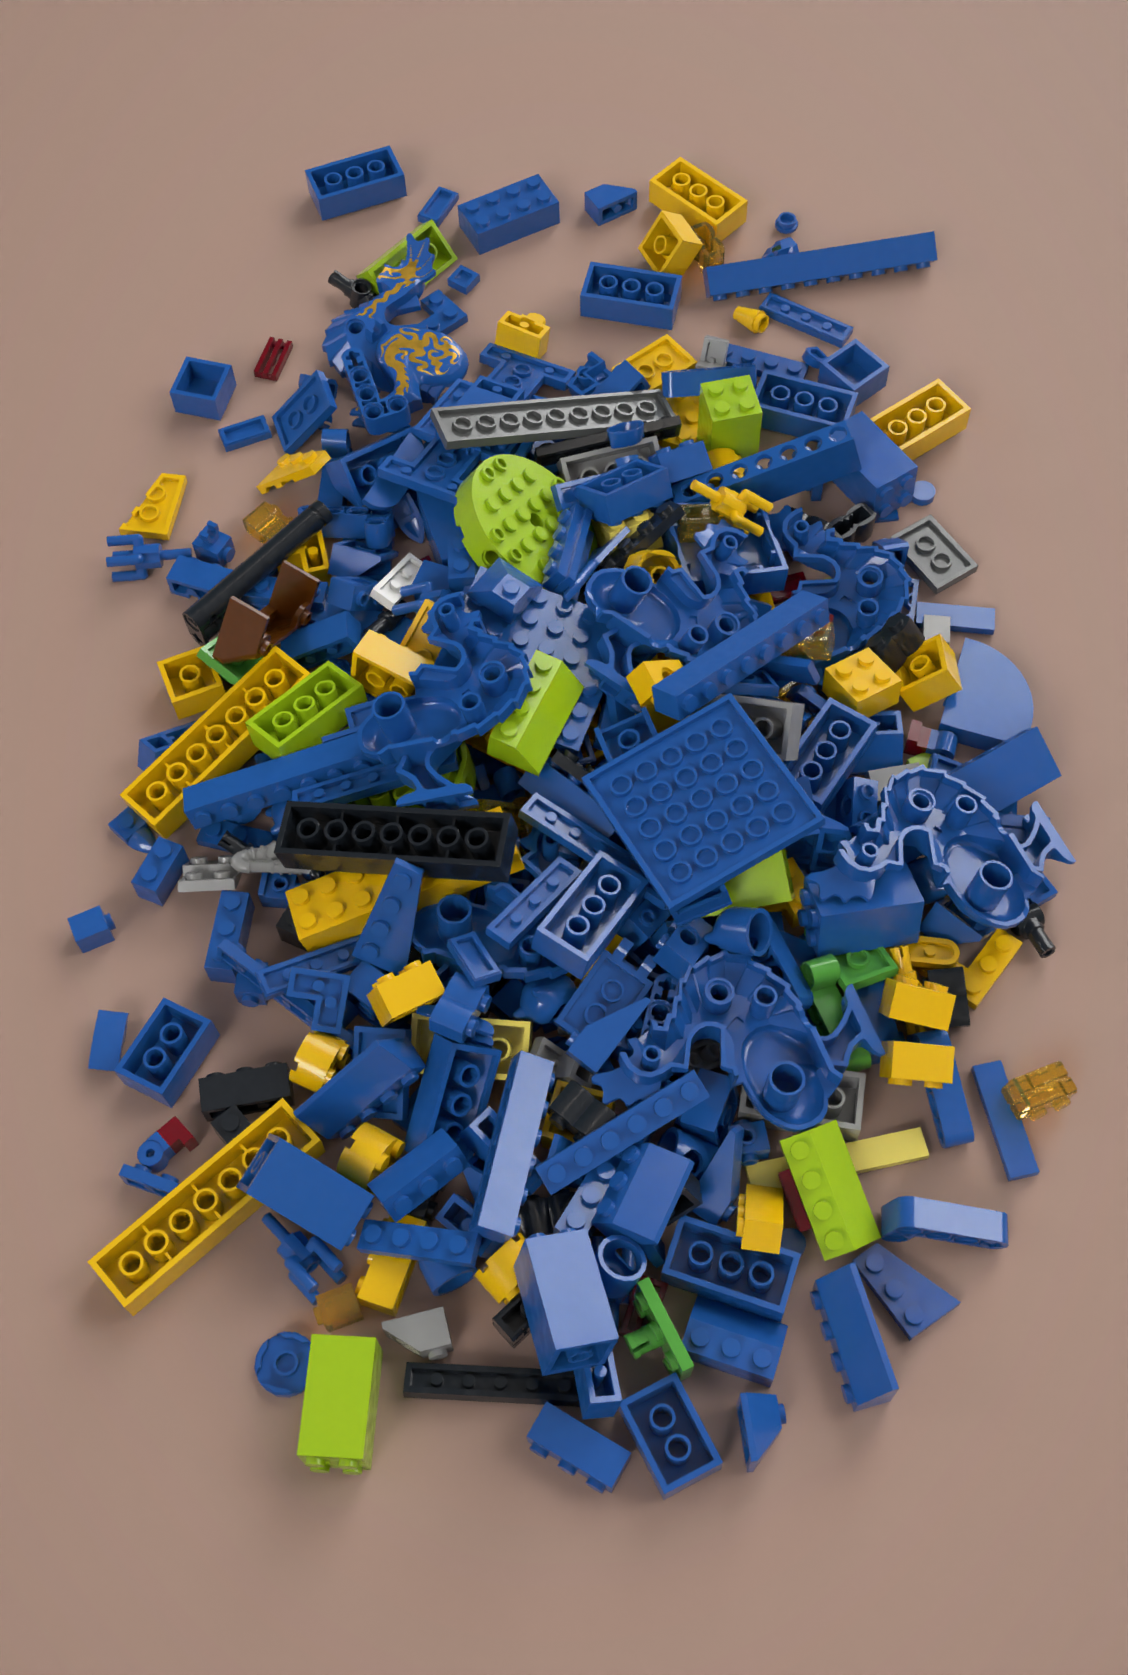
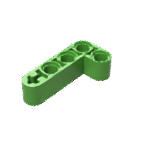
[800,954,872,1072]

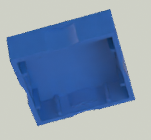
[661,494,789,595]

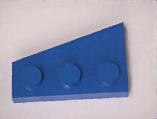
[851,1243,961,1341]

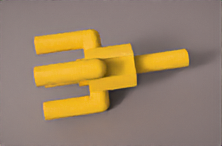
[690,479,773,537]

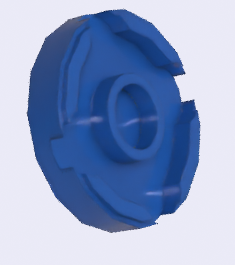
[254,1331,311,1398]

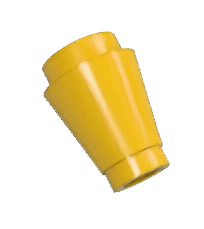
[733,306,769,334]

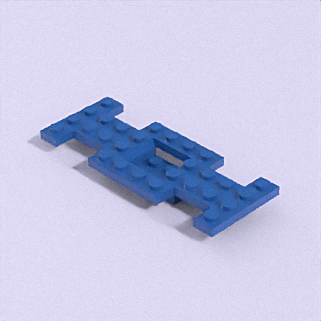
[377,343,576,505]

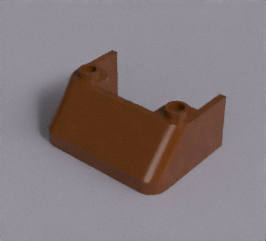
[213,560,321,664]

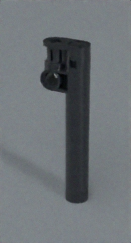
[182,500,333,646]

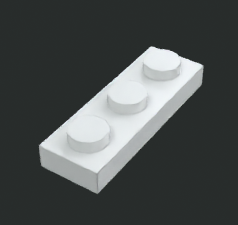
[369,552,423,611]

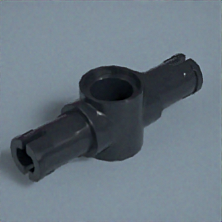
[328,270,377,309]
[1010,902,1056,958]

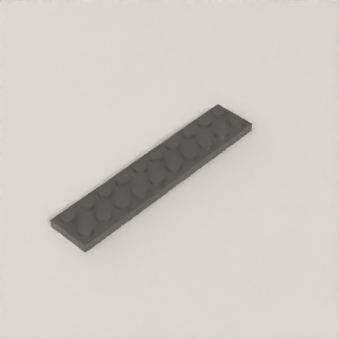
[430,389,676,450]

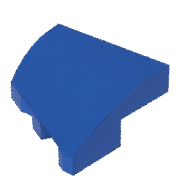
[567,351,612,396]

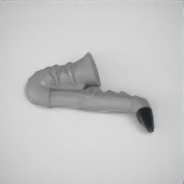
[231,840,321,880]

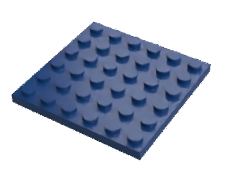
[434,566,610,756]
[582,693,825,914]

